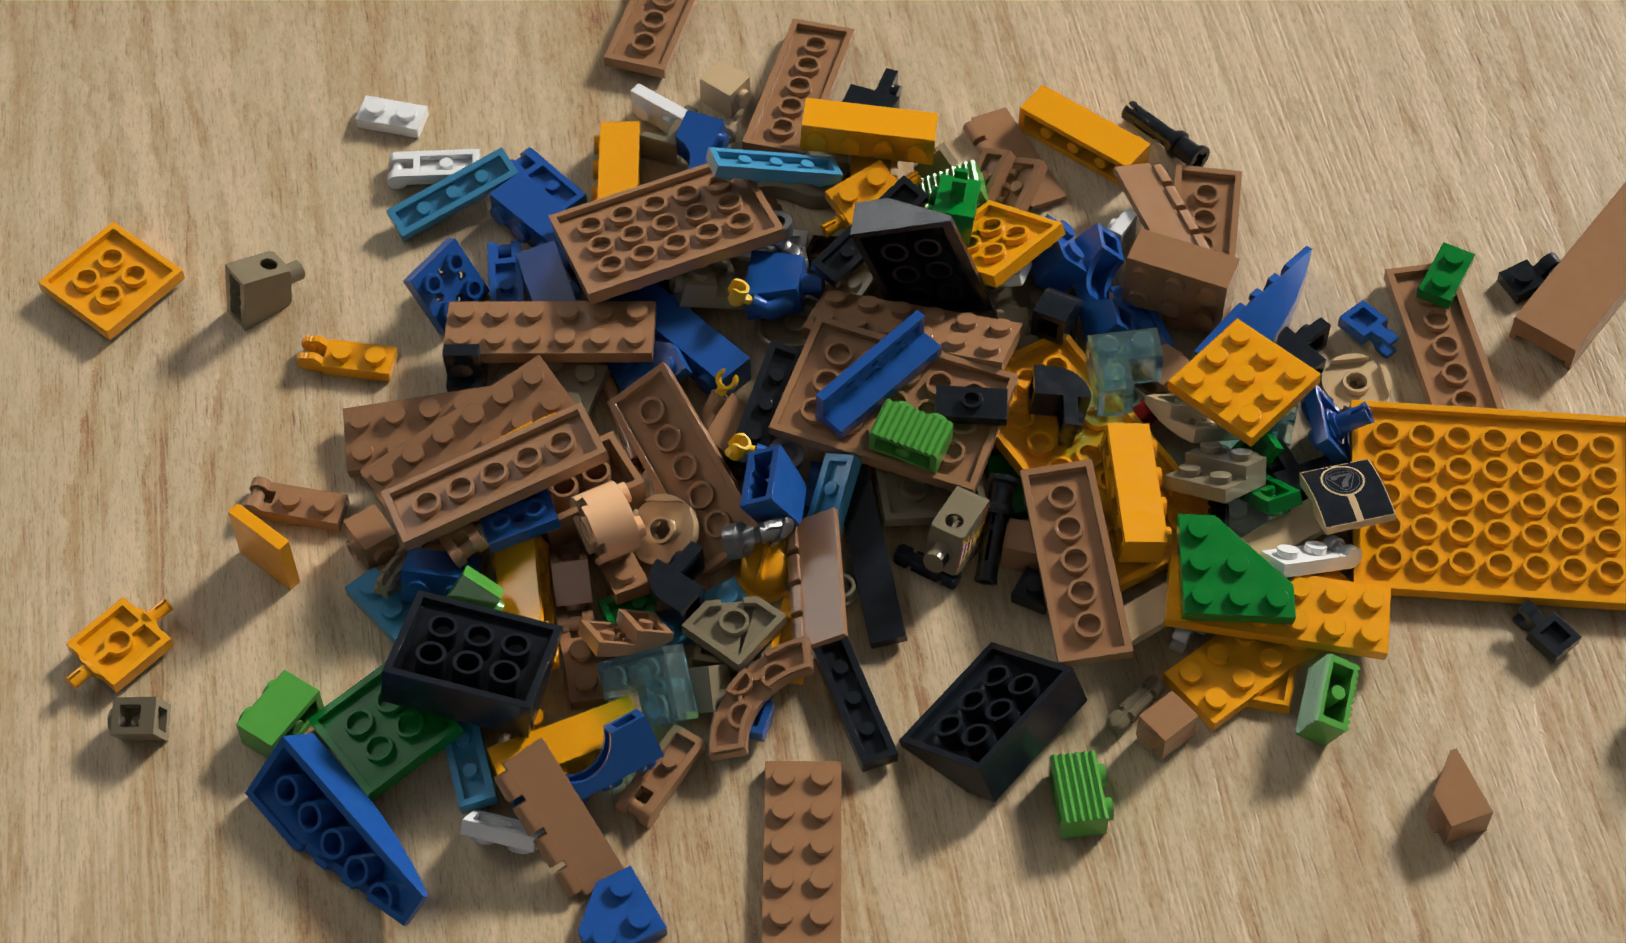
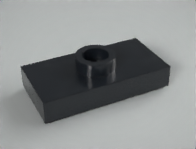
[935,385,1008,426]

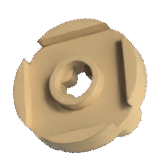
[1320,353,1392,412]
[633,494,699,566]

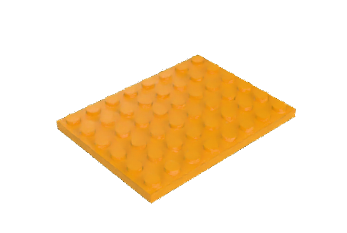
[1349,400,1626,611]

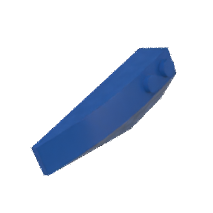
[1193,246,1312,358]
[245,733,428,926]

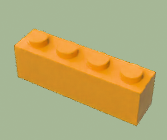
[1018,84,1150,186]
[800,98,939,165]
[591,121,641,201]
[1100,423,1172,563]
[491,535,560,671]
[487,695,636,804]

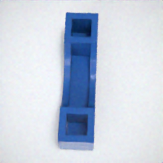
[675,110,729,169]
[1074,223,1141,360]
[511,708,664,807]

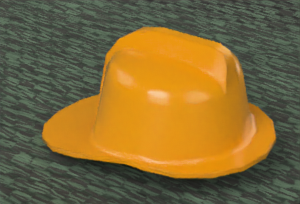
[736,539,789,604]

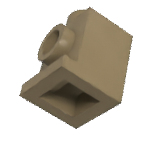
[108,697,171,742]

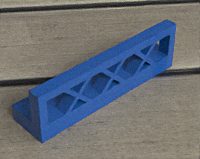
[816,310,942,439]

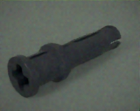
[1121,101,1210,167]
[974,473,1019,586]

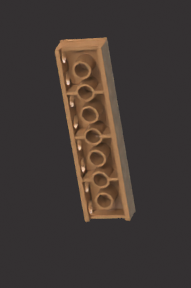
[1509,182,1626,370]

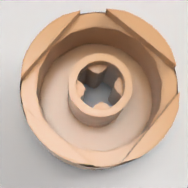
[569,481,647,565]

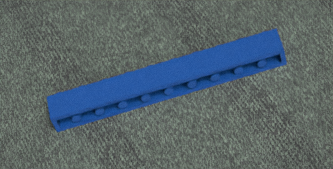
[489,172,751,397]

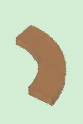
[708,636,815,762]

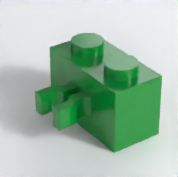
[927,167,982,246]

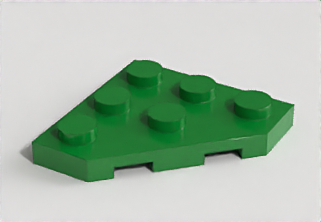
[1176,514,1296,624]

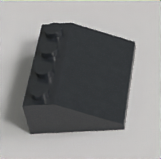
[850,198,994,313]
[381,590,563,738]
[898,642,1088,802]

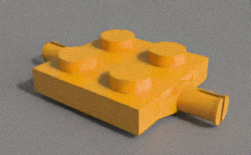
[820,159,922,238]
[65,597,174,693]

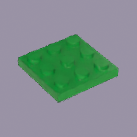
[308,662,465,802]

